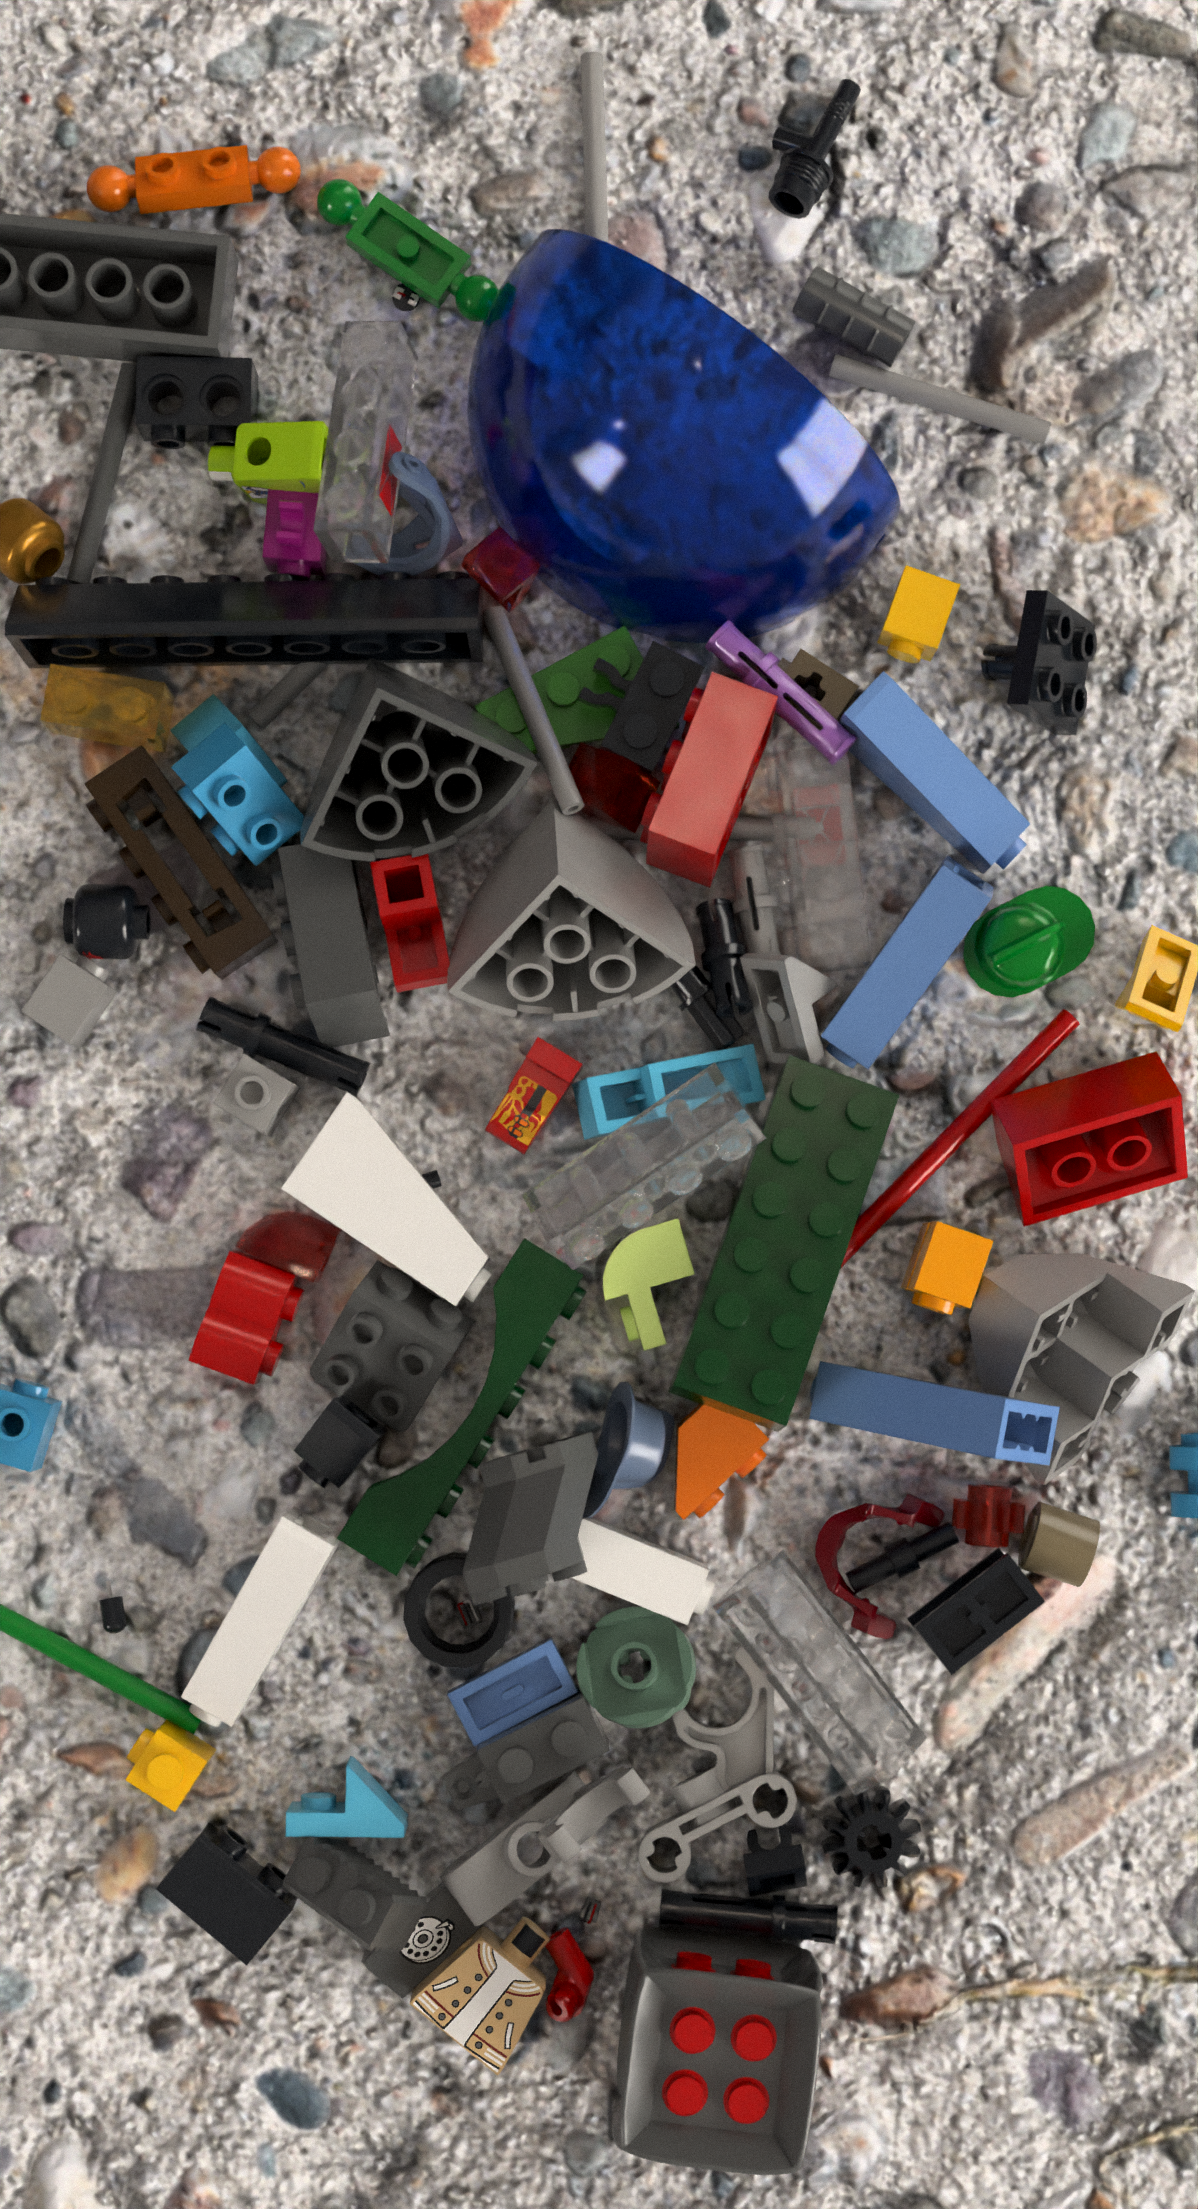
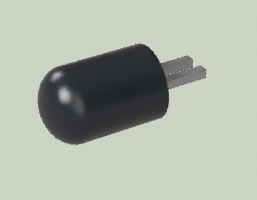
[99,1581,126,1634]

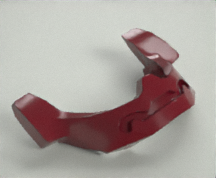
[815,1494,945,1639]

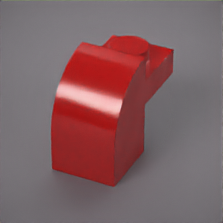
[370,854,450,993]

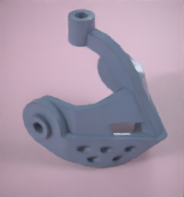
[339,452,463,576]

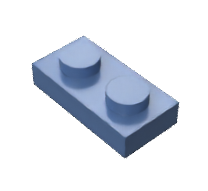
[447,1637,578,1747]

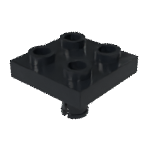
[981,590,1097,735]

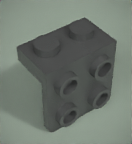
[310,1260,475,1432]

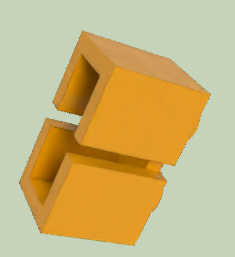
[901,1221,993,1315]

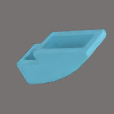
[572,1044,766,1140]

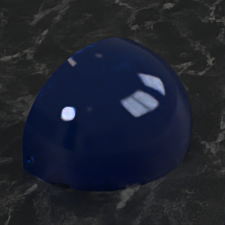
[467,229,900,643]

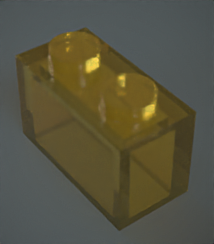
[40,664,175,752]

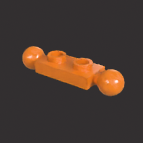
[87,145,301,214]

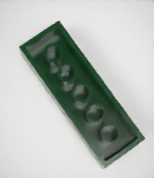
[668,1055,899,1432]

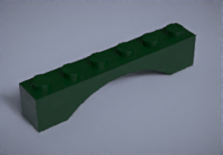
[337,1238,587,1576]

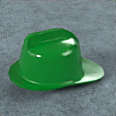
[963,886,1095,998]

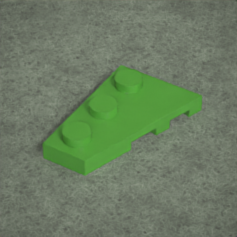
[475,625,680,754]

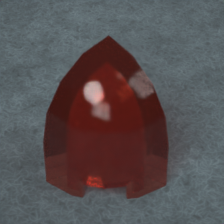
[235,1211,342,1282]

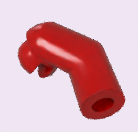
[545,1927,594,2023]

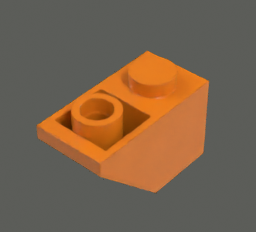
[674,1404,769,1520]

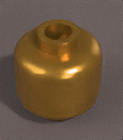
[0,498,65,584]

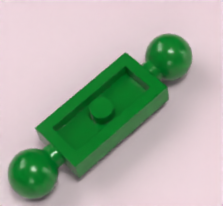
[317,179,500,322]

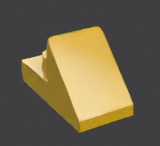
[1114,925,1198,1032]

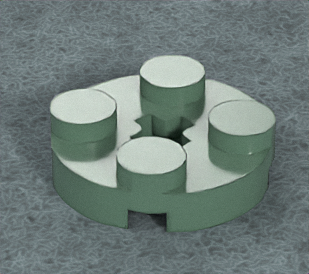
[576,1607,696,1728]

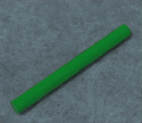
[0,1604,202,1735]

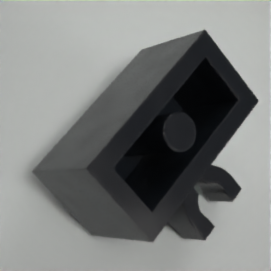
[578,641,705,779]

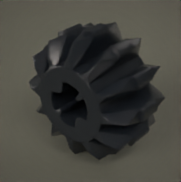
[821,1785,921,1888]

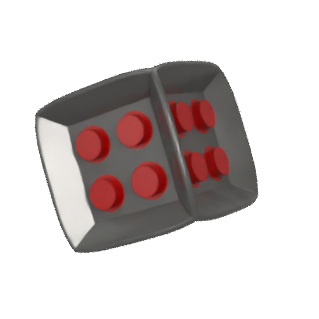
[612,1927,823,2175]

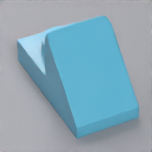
[285,1756,408,1838]

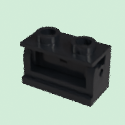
[907,1547,1045,1675]
[156,1821,298,1966]

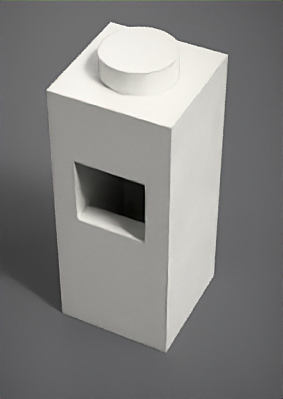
[571,1517,715,1625]

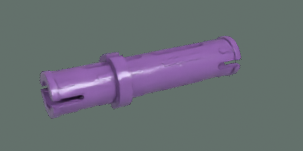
[705,620,858,765]

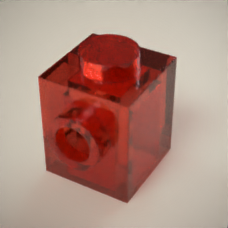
[569,743,661,833]

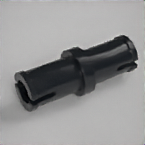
[696,898,753,1018]

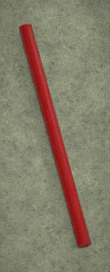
[840,1009,1080,1269]

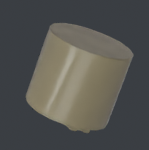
[1018,1501,1100,1587]

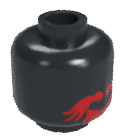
[63,884,151,959]

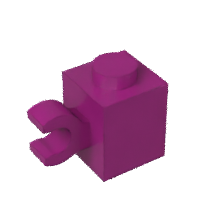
[262,489,331,581]

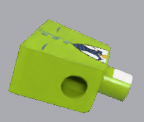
[208,421,351,510]

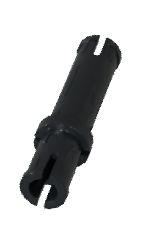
[196,996,371,1097]
[659,1889,838,1944]

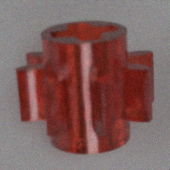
[952,1484,1025,1547]

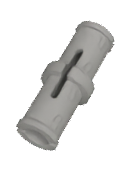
[728,845,782,955]

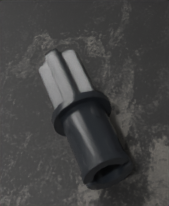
[670,965,744,1050]

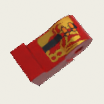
[485,1037,583,1154]

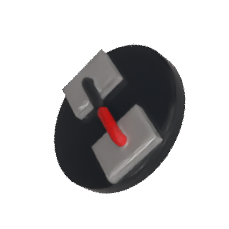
[392,284,420,311]

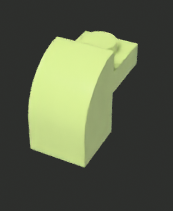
[602,1218,695,1351]

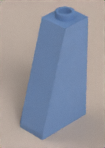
[839,671,1030,874]
[821,855,994,1070]
[809,1361,1060,1465]

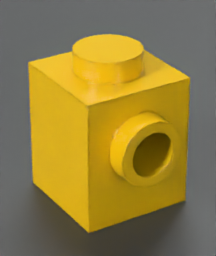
[877,565,960,663]
[125,1720,217,1812]

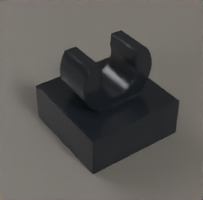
[743,1824,807,1897]

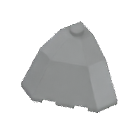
[968,1253,1195,1485]

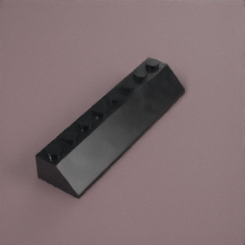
[5,571,483,668]

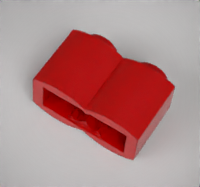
[188,1250,305,1385]

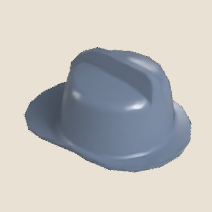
[583,1381,675,1518]

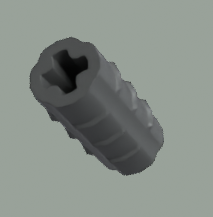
[792,266,916,367]

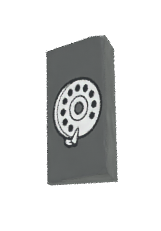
[361,1882,487,1999]

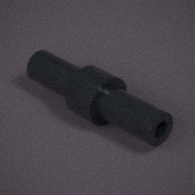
[845,1522,959,1594]

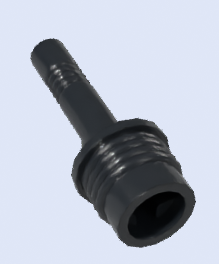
[768,79,861,219]

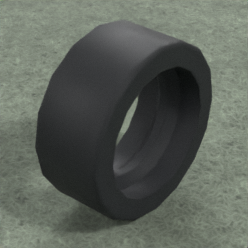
[403,1552,515,1668]

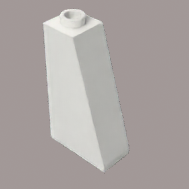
[281,1092,492,1306]
[181,1506,341,1727]

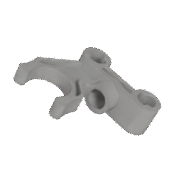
[638,1645,797,1883]
[440,1766,651,1926]

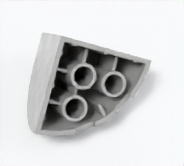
[447,798,696,1021]

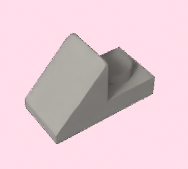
[740,953,837,1064]

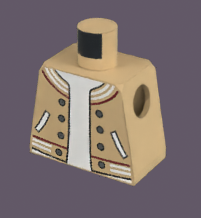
[410,1917,550,2075]

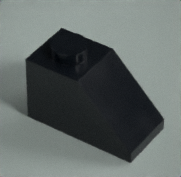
[294,1394,388,1488]

